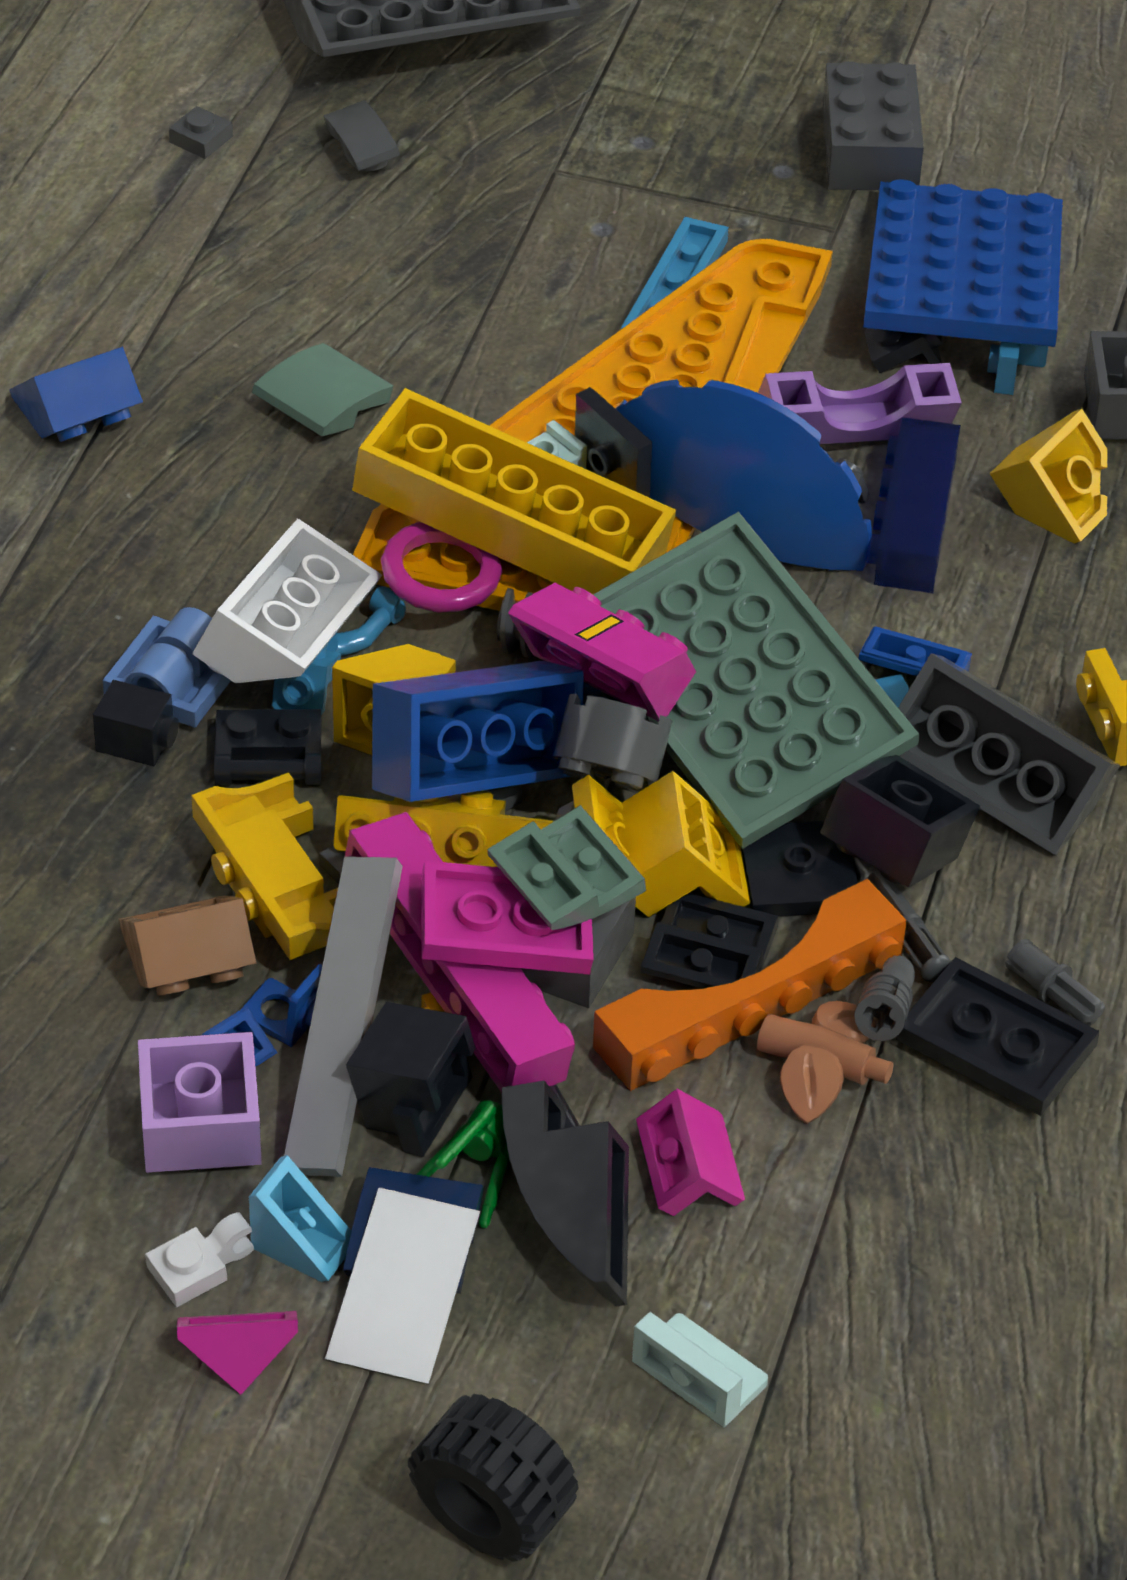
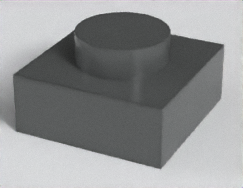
[169,106,233,159]

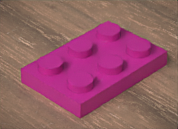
[421,860,594,975]

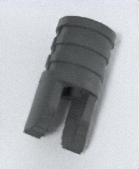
[855,955,915,1041]

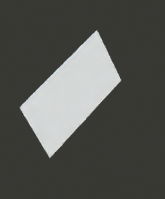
[325,1188,480,1384]

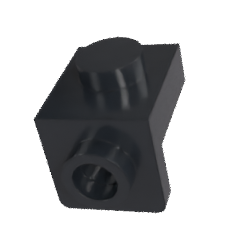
[864,328,944,373]

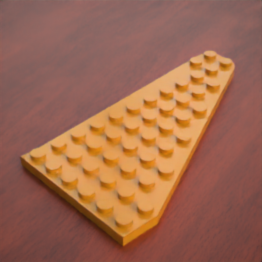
[353,239,833,611]

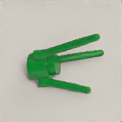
[416,1100,510,1228]

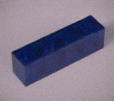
[867,417,961,593]

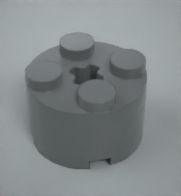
[553,694,673,793]

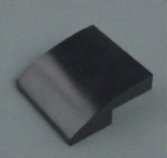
[641,893,778,989]

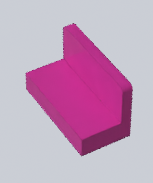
[636,1088,745,1216]

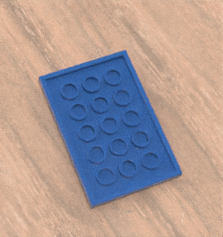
[863,179,1063,347]

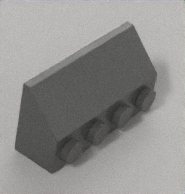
[898,654,1120,855]

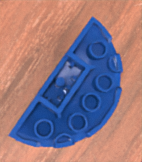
[615,379,872,571]

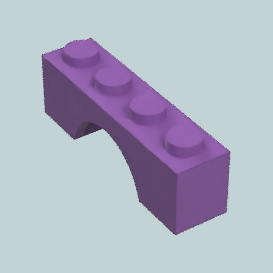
[758,363,962,444]

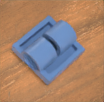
[103,607,231,728]

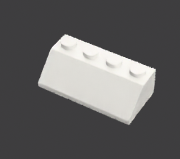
[192,518,382,683]

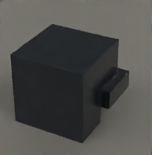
[346,1001,476,1157]

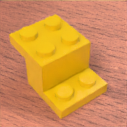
[572,771,750,917]

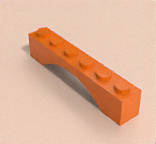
[593,878,907,1091]

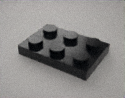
[896,957,1100,1116]

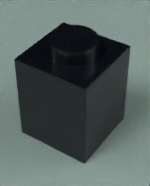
[93,679,179,766]

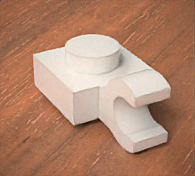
[145,1212,254,1308]

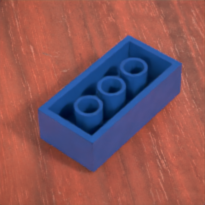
[372,661,584,802]

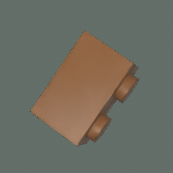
[119,895,257,995]

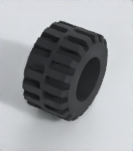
[408,1394,579,1562]

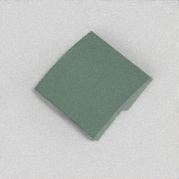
[252,343,394,436]
[487,805,646,930]

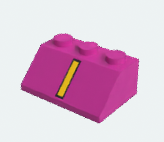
[508,583,696,722]

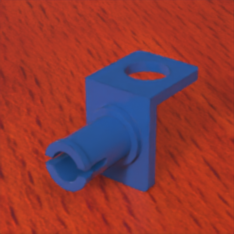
[242,964,322,1047]

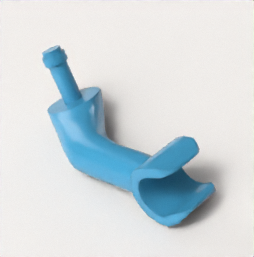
[327,587,406,656]

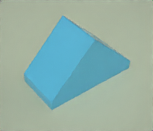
[249,1155,351,1282]

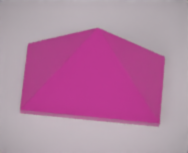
[177,1311,298,1395]

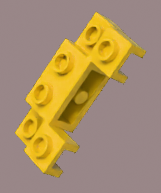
[191,772,338,960]

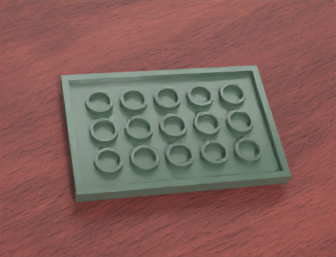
[593,512,919,849]

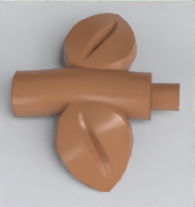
[757,1001,894,1124]

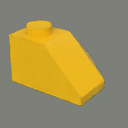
[989,408,1107,544]

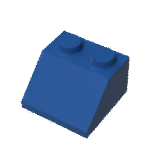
[9,347,143,442]

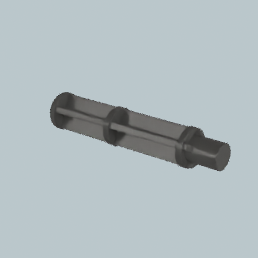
[853,857,951,982]

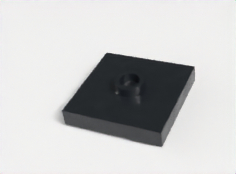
[575,387,652,498]
[741,821,858,916]

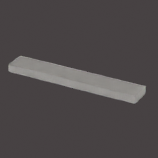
[284,857,403,1177]

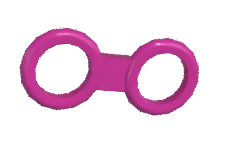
[381,521,502,613]

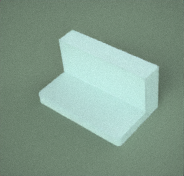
[632,1312,768,1428]

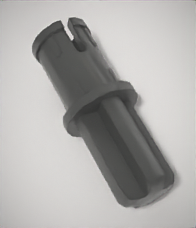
[1005,939,1105,1026]

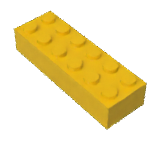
[352,388,676,594]

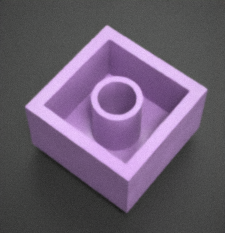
[138,1032,262,1173]

